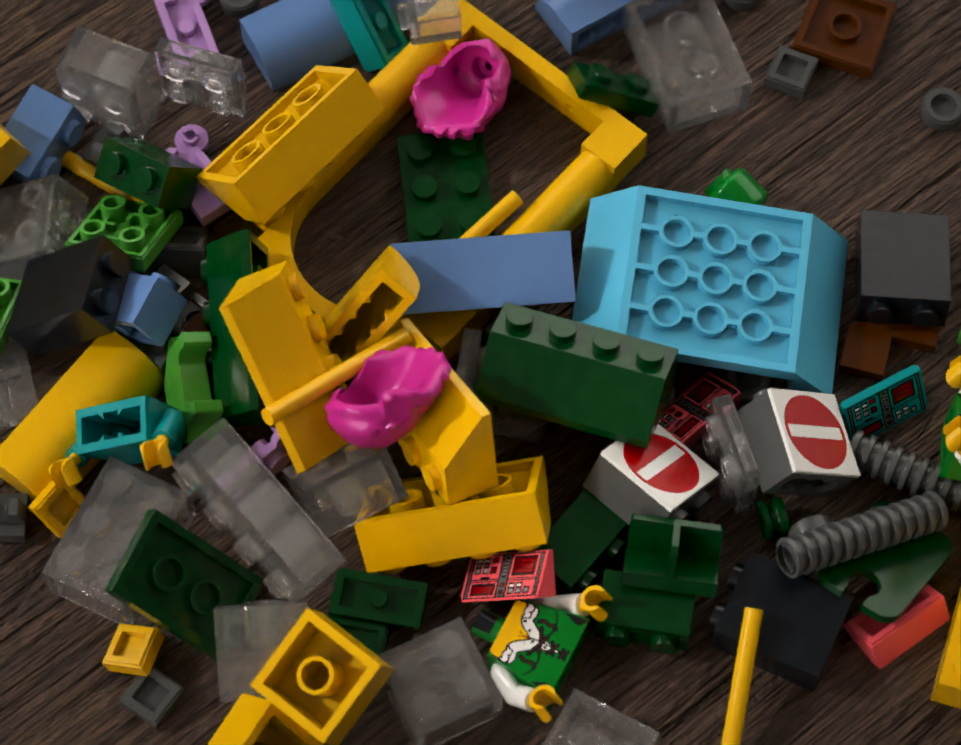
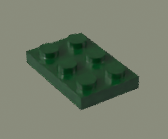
[397,132,496,242]
[104,509,265,661]

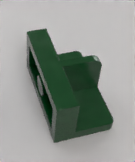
[622,513,724,598]

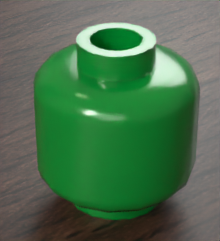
[703,167,768,206]

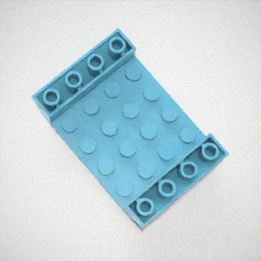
[572,185,848,394]

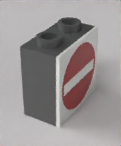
[738,388,861,497]
[583,424,720,525]

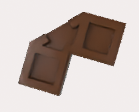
[838,321,940,382]

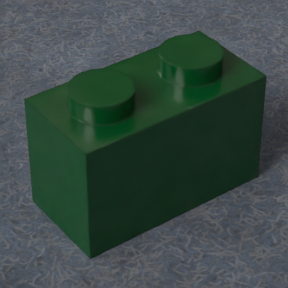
[94,136,203,209]
[532,489,629,594]
[595,569,695,654]

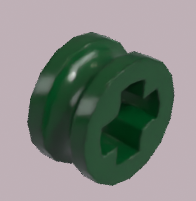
[756,497,790,541]

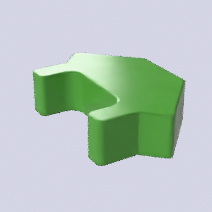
[164,331,224,444]

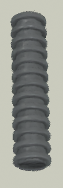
[850,429,961,513]
[776,491,948,579]

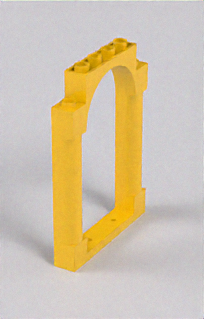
[253,0,648,362]

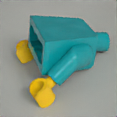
[49,395,186,490]

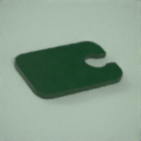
[818,501,953,623]

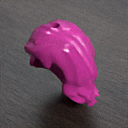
[410,38,511,140]
[324,346,451,448]

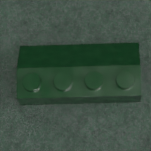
[200,229,269,428]
[473,302,679,449]

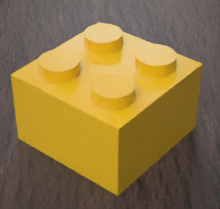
[250,608,395,745]

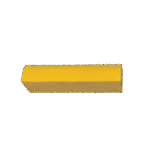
[323,245,420,362]
[0,330,165,501]

